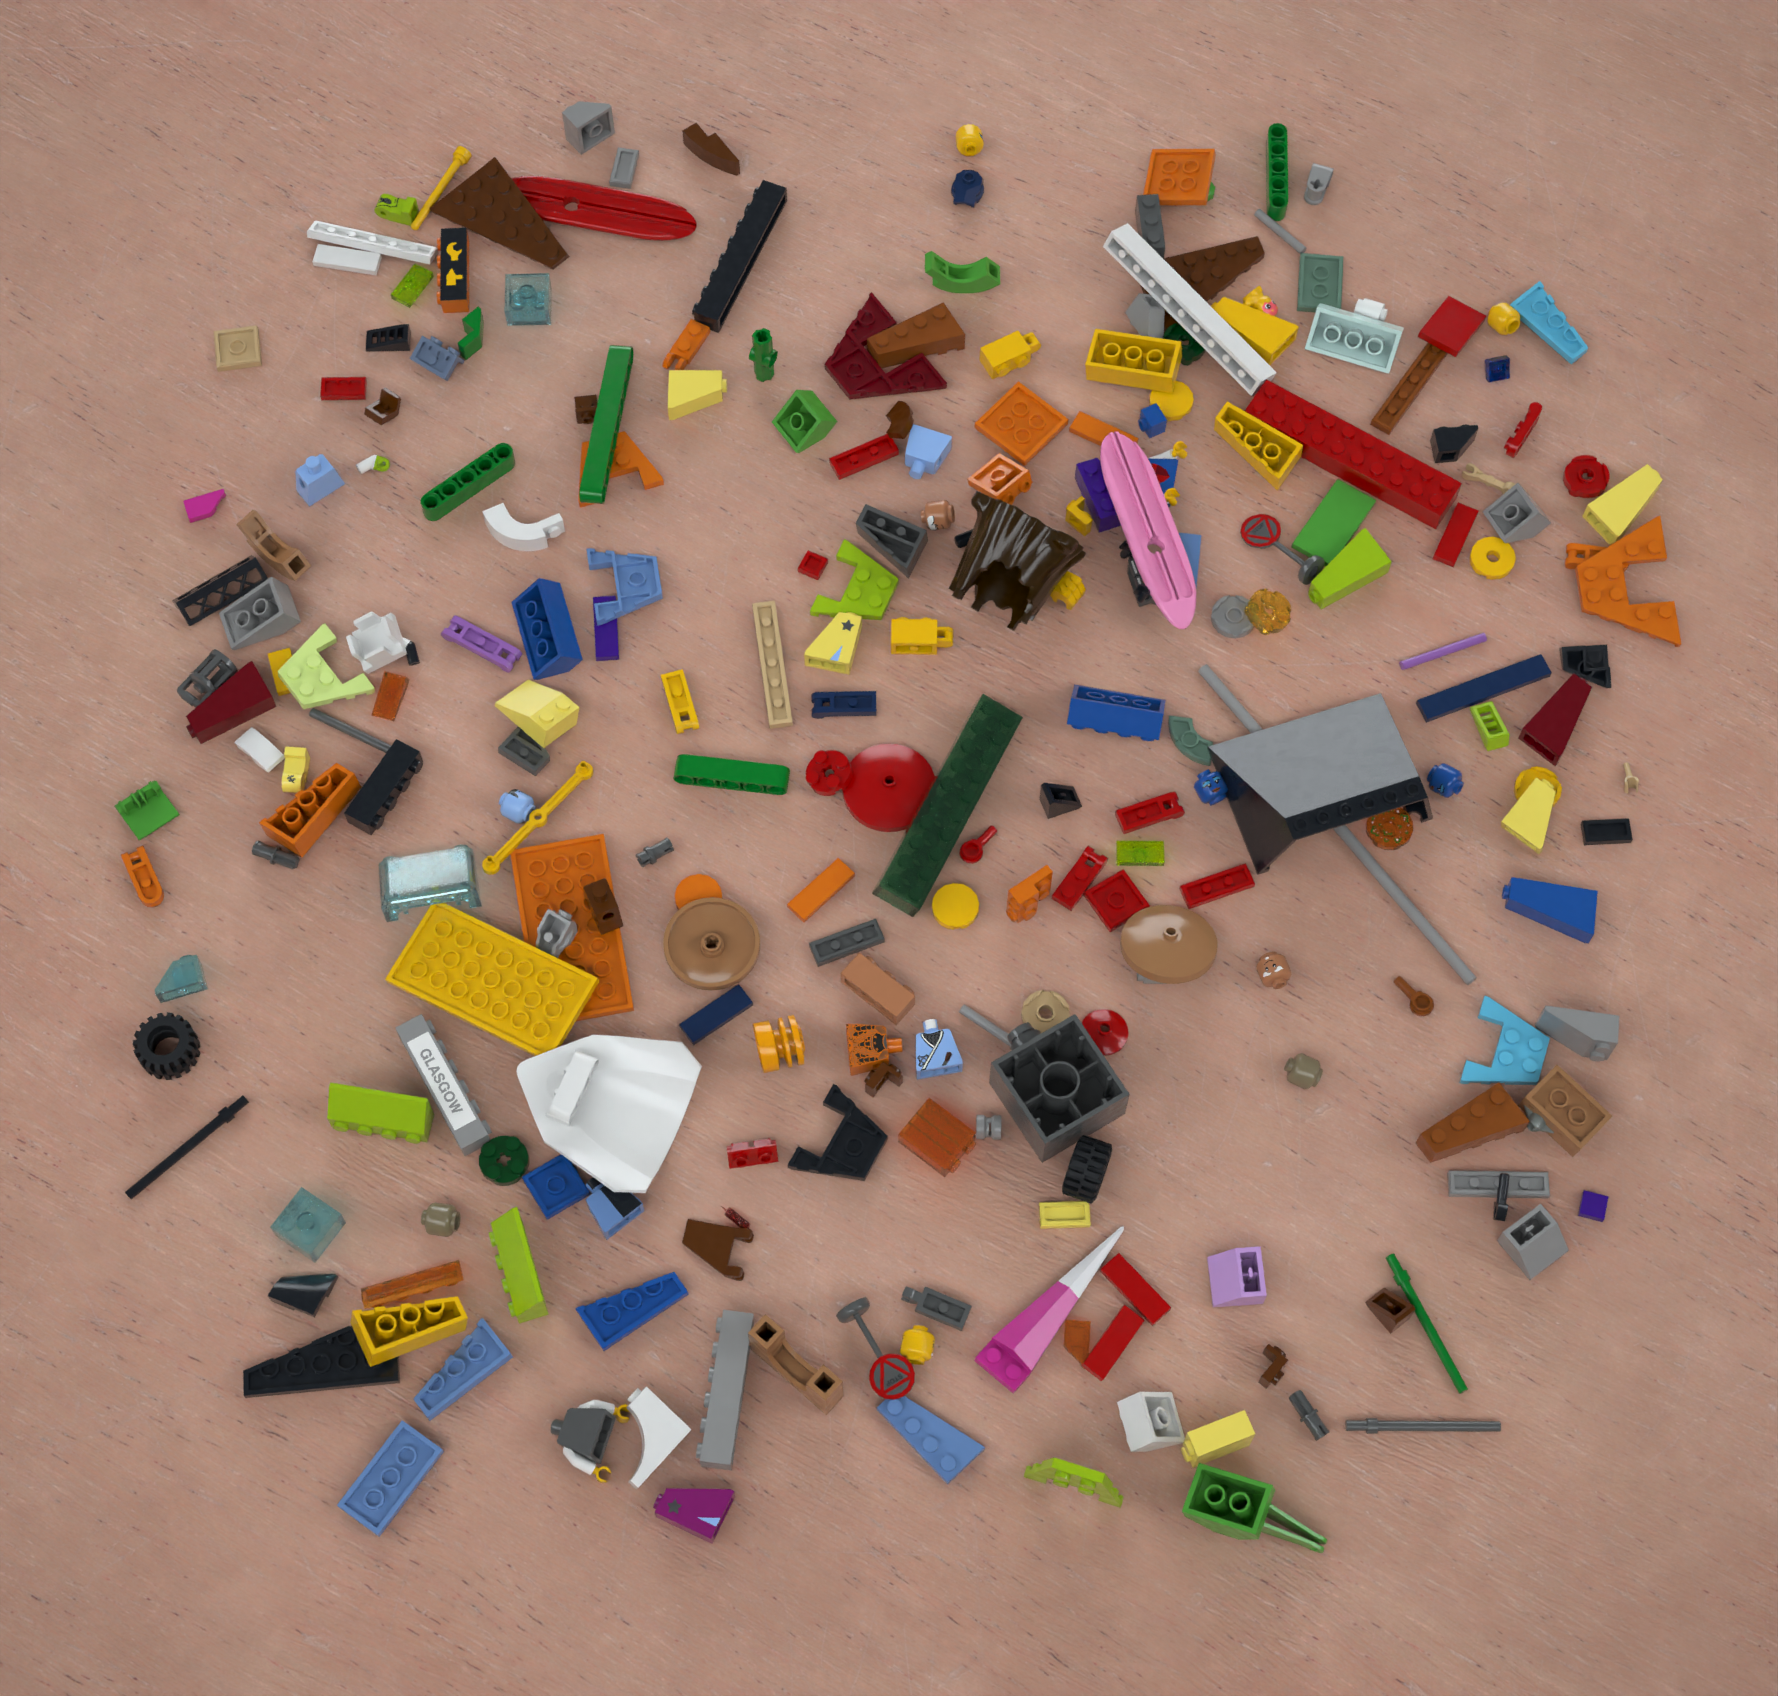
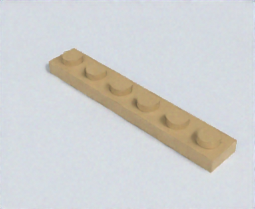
[752,601,793,729]

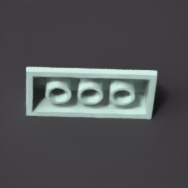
[1305,303,1404,374]

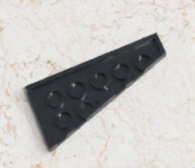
[243,1306,400,1398]

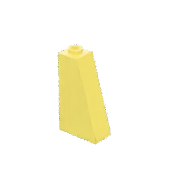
[1582,464,1663,545]

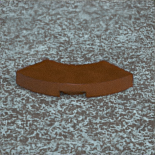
[886,401,914,439]

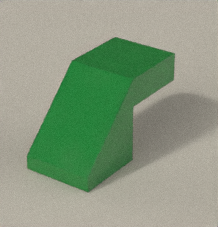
[458,306,484,360]

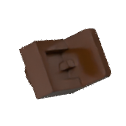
[364,388,401,425]
[864,1062,903,1097]
[1258,1344,1288,1389]

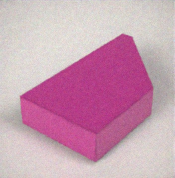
[183,489,226,523]

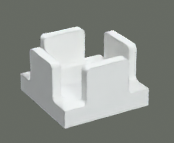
[346,612,407,674]

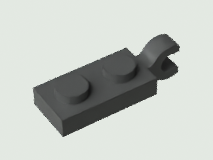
[901,1286,972,1331]

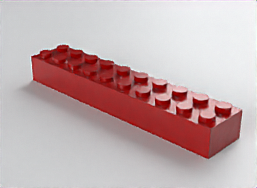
[1245,379,1462,529]

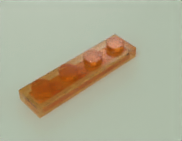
[361,1260,464,1309]

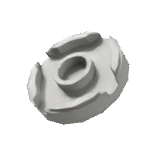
[1211,595,1257,639]

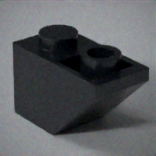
[1430,424,1478,463]

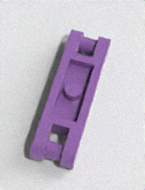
[441,616,522,673]

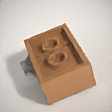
[1517,1065,1612,1157]

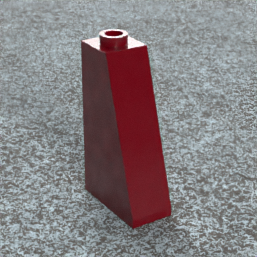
[186,661,276,744]
[1518,673,1592,766]

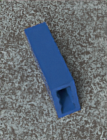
[1502,877,1598,944]

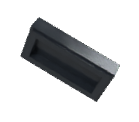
[1581,818,1633,845]

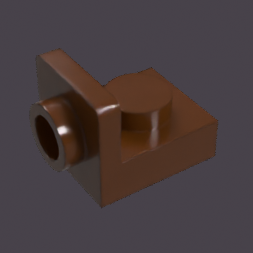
[574,394,597,424]

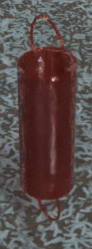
[721,1206,753,1232]

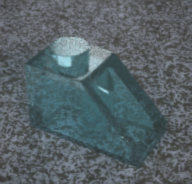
[154,955,208,1003]

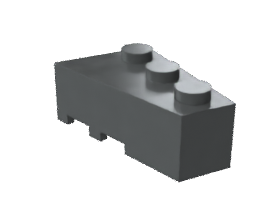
[856,504,928,579]

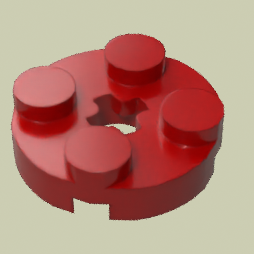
[1563,455,1610,498]
[805,750,853,796]

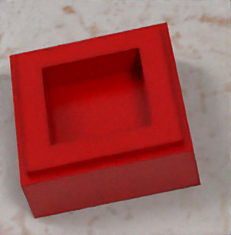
[798,550,828,580]

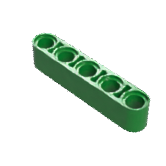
[1266,123,1288,221]
[420,443,515,521]
[673,754,790,795]

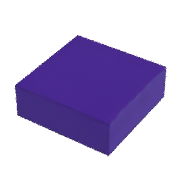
[1578,1190,1609,1222]

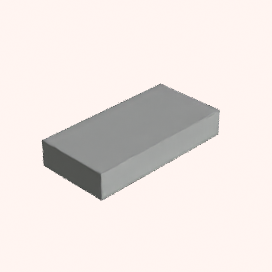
[609,147,639,189]

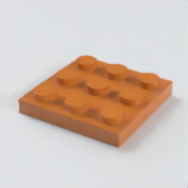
[1143,149,1216,205]
[974,381,1069,466]

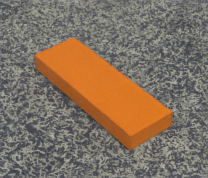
[1069,411,1139,446]
[787,858,855,922]

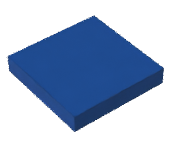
[522,1154,590,1220]

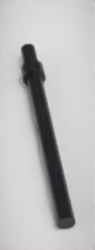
[125,1095,249,1199]

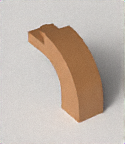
[236,510,311,581]

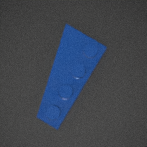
[575,1272,689,1351]

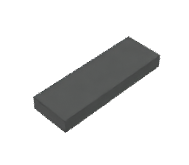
[809,919,885,967]

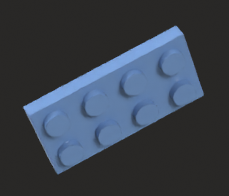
[337,1420,444,1537]

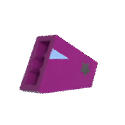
[653,1488,735,1544]

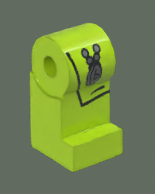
[374,194,419,226]

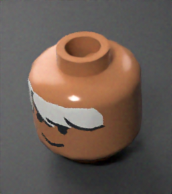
[921,500,955,530]

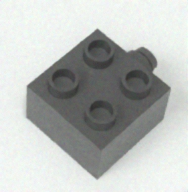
[989,1014,1130,1163]

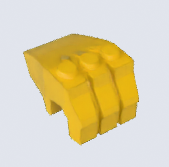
[1050,571,1086,610]

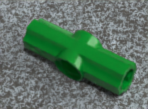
[749,328,778,382]

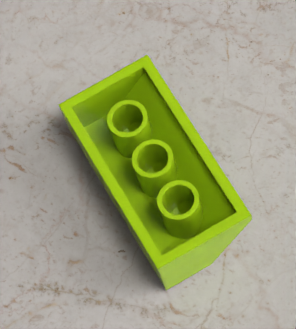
[327,1082,434,1144]
[489,1207,549,1324]

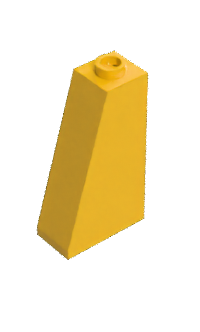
[1211,297,1299,365]

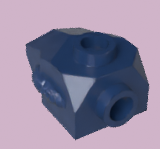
[951,170,984,208]

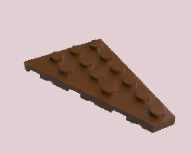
[429,157,570,270]
[1140,236,1265,337]

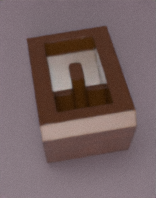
[1365,1288,1415,1334]

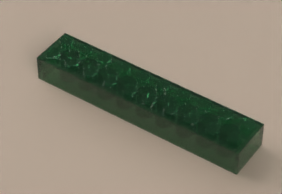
[872,694,1023,917]

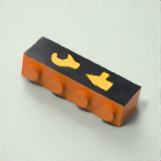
[437,227,469,313]

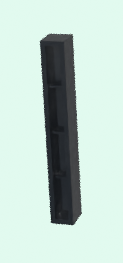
[692,180,787,333]

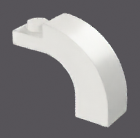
[482,503,565,551]

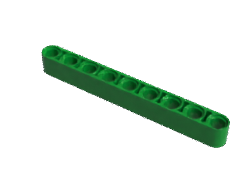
[579,345,634,504]

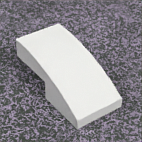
[235,727,285,773]

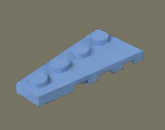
[414,1318,513,1421]

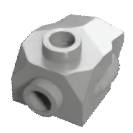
[536,909,577,958]

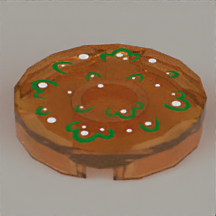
[1365,807,1413,850]

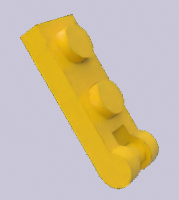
[661,669,700,734]

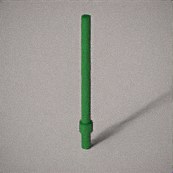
[1386,1253,1468,1394]

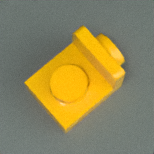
[1065,496,1093,537]

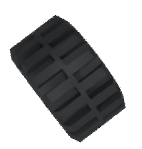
[133,1012,201,1080]
[1062,1135,1112,1204]

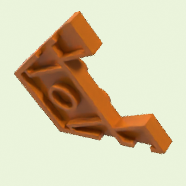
[578,431,664,508]

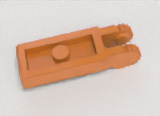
[662,319,710,370]

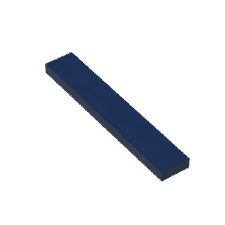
[1416,654,1552,723]

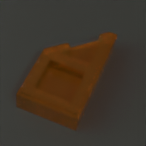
[1063,1319,1091,1370]

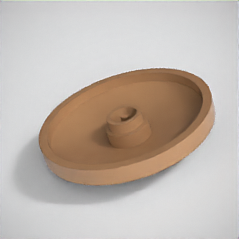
[663,897,760,991]
[1120,905,1218,984]

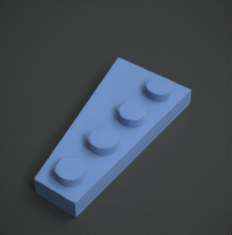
[877,1396,985,1485]

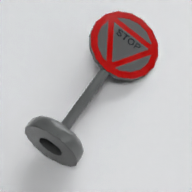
[1240,514,1325,585]
[836,1297,915,1400]

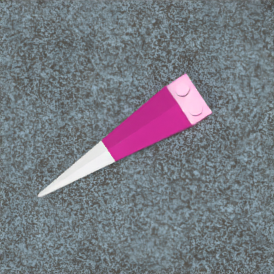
[974,1226,1124,1394]

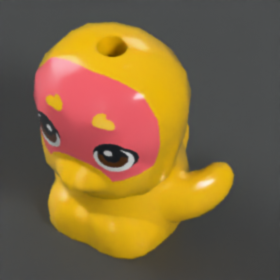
[1243,285,1278,316]

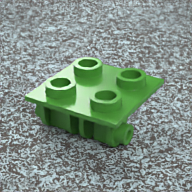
[114,780,180,841]

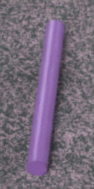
[1399,633,1487,670]

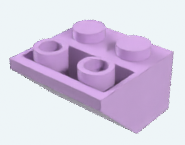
[1207,1246,1267,1307]

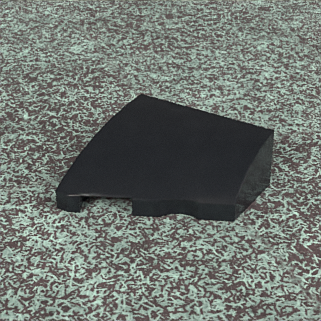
[1559,645,1611,688]
[268,1274,338,1318]

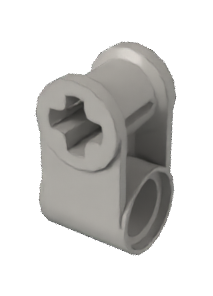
[1304,163,1334,205]

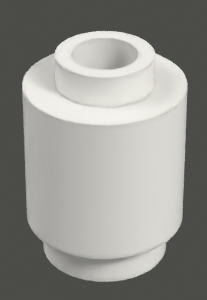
[1354,298,1388,322]

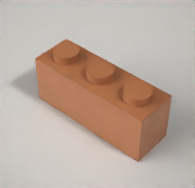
[841,953,915,1025]

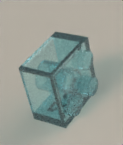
[504,273,552,326]
[270,1187,346,1263]

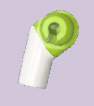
[356,455,390,474]

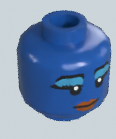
[1427,763,1464,798]
[1194,769,1228,806]

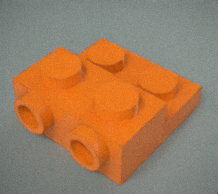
[967,453,1033,505]
[1006,865,1053,923]

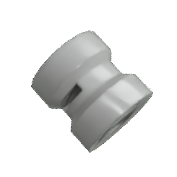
[976,1115,1001,1140]

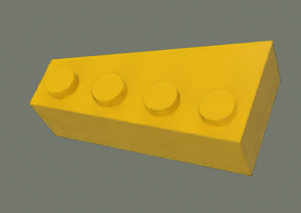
[1214,401,1303,491]
[350,1296,468,1367]

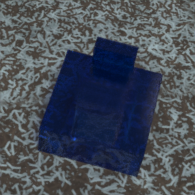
[1485,355,1510,382]

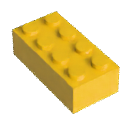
[1085,329,1182,393]

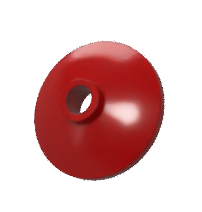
[1082,1009,1128,1056]

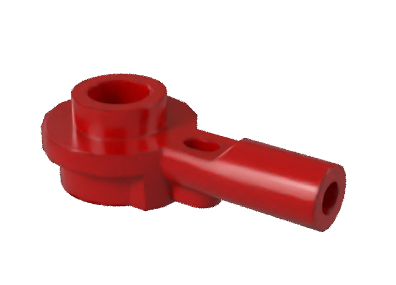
[959,825,997,864]

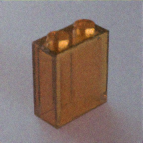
[898,1098,976,1177]

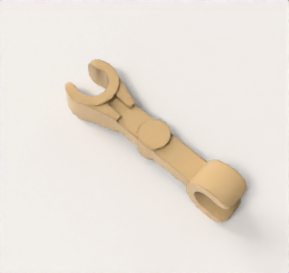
[1462,463,1516,494]

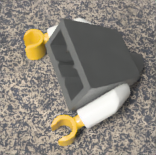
[551,1400,630,1483]

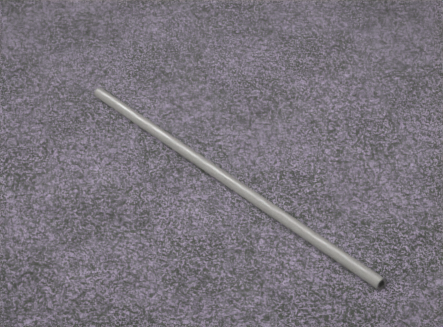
[1198,664,1477,985]

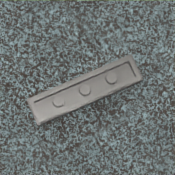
[1447,1170,1550,1199]

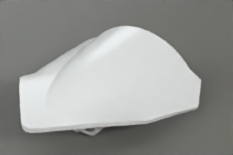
[516,1035,702,1193]

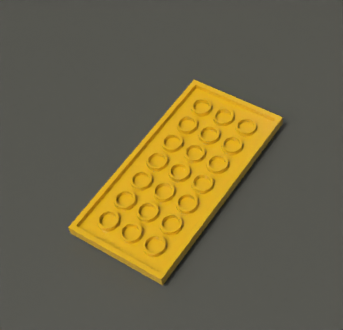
[385,899,599,1056]

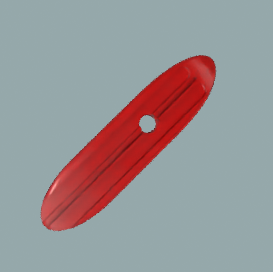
[512,176,697,241]

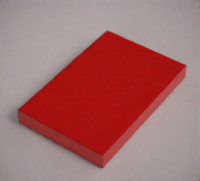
[1418,296,1486,357]

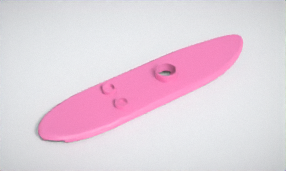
[1100,431,1196,629]

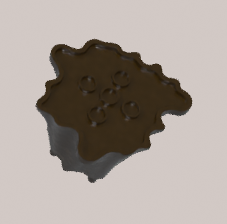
[949,491,1086,631]

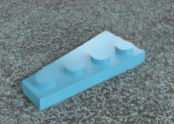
[1510,281,1588,365]

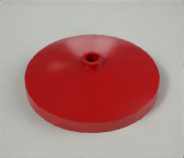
[842,744,936,832]

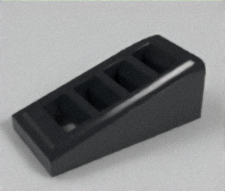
[366,324,411,352]

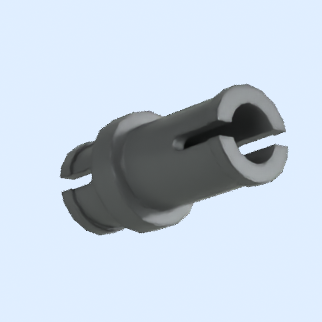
[636,837,674,867]

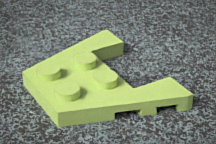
[278,623,375,709]

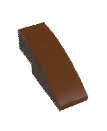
[682,123,740,176]

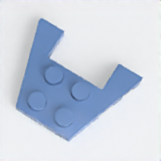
[586,548,663,626]

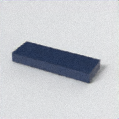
[679,984,753,1046]

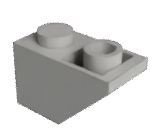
[1125,293,1165,339]

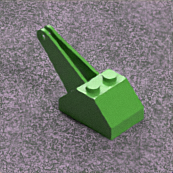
[1182,1463,1327,1553]

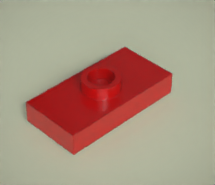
[320,377,367,400]

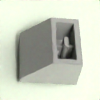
[1497,1204,1569,1280]

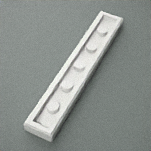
[307,221,438,265]

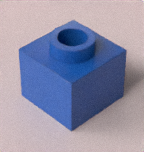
[1138,403,1167,439]

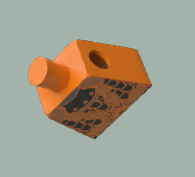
[846,1024,903,1076]

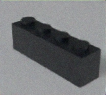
[344,739,423,835]

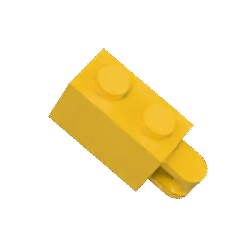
[979,330,1041,379]
[891,617,953,655]

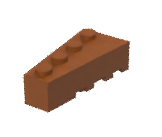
[867,302,965,368]
[1416,1083,1530,1163]

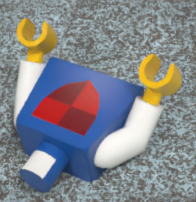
[1148,441,1187,507]

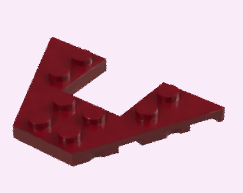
[825,292,947,400]

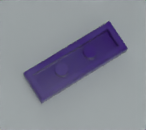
[593,596,619,661]

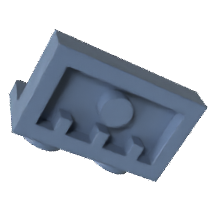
[409,336,465,381]

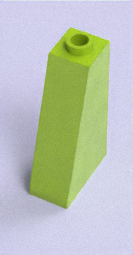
[1308,528,1392,610]

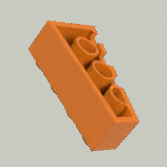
[259,763,362,858]

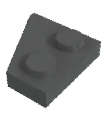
[498,727,550,776]

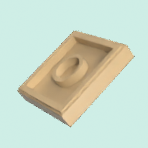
[214,325,262,372]

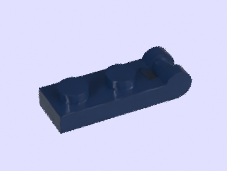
[811,691,876,719]

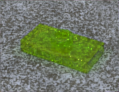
[391,264,434,308]
[1116,841,1165,866]

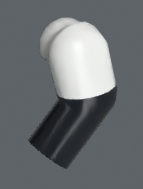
[402,637,420,666]

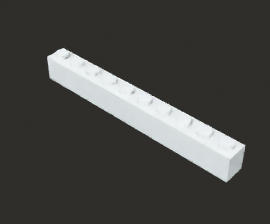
[1103,223,1277,396]

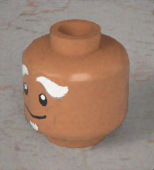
[1256,952,1292,989]

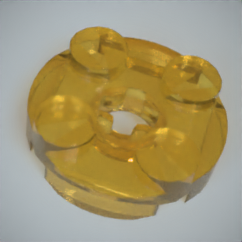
[1244,589,1292,635]

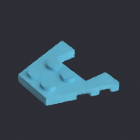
[1459,996,1550,1085]

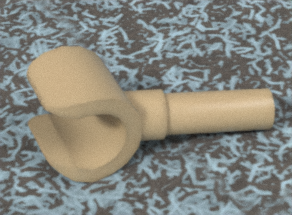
[1623,762,1639,793]

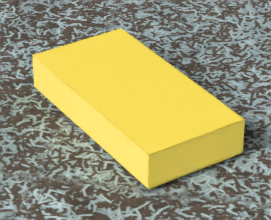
[1039,1201,1091,1229]

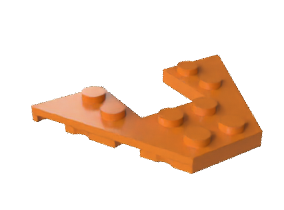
[1575,516,1681,647]

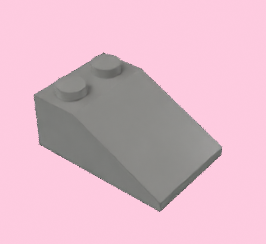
[219,577,301,650]
[1535,1005,1619,1062]

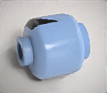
[499,789,536,824]

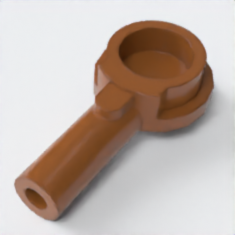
[1394,976,1434,1017]

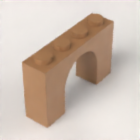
[748,1314,843,1415]

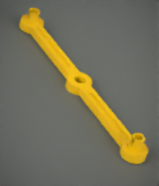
[482,761,593,875]

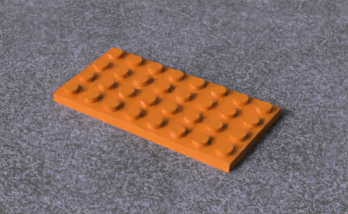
[510,834,634,1021]

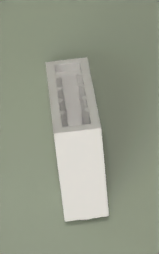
[626,1387,692,1489]

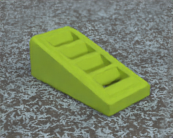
[1470,701,1510,751]

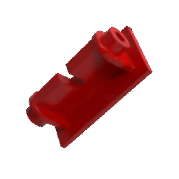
[726,1138,779,1169]

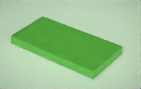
[1291,479,1376,566]

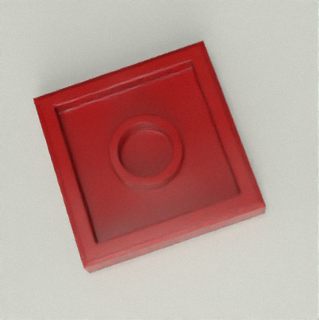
[1083,869,1150,932]

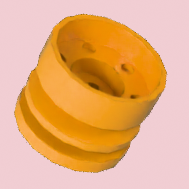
[753,1015,805,1073]

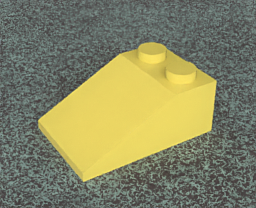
[495,680,579,748]

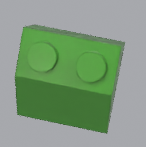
[772,390,838,453]

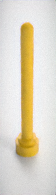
[411,146,472,230]

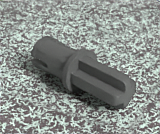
[252,840,300,869]
[1289,1390,1330,1441]

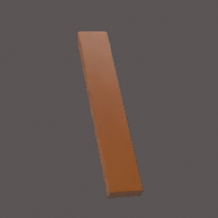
[1370,343,1448,435]

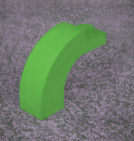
[925,251,1000,293]

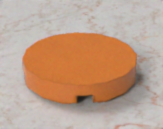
[675,874,722,910]

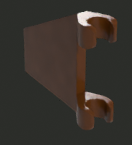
[682,1219,754,1281]

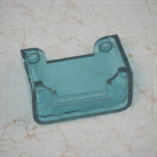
[379,845,482,922]

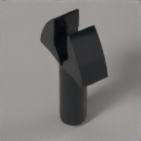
[1493,1173,1510,1221]

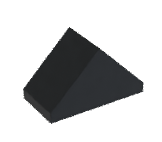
[1040,783,1082,819]

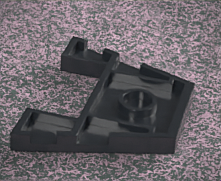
[788,1084,888,1181]

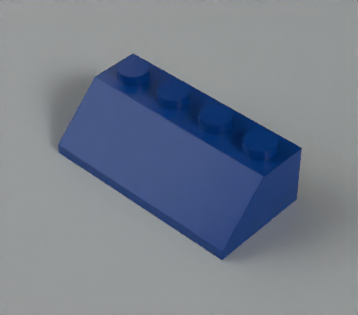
[512,578,583,680]
[1067,684,1166,741]

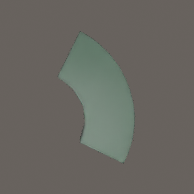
[1168,715,1213,766]

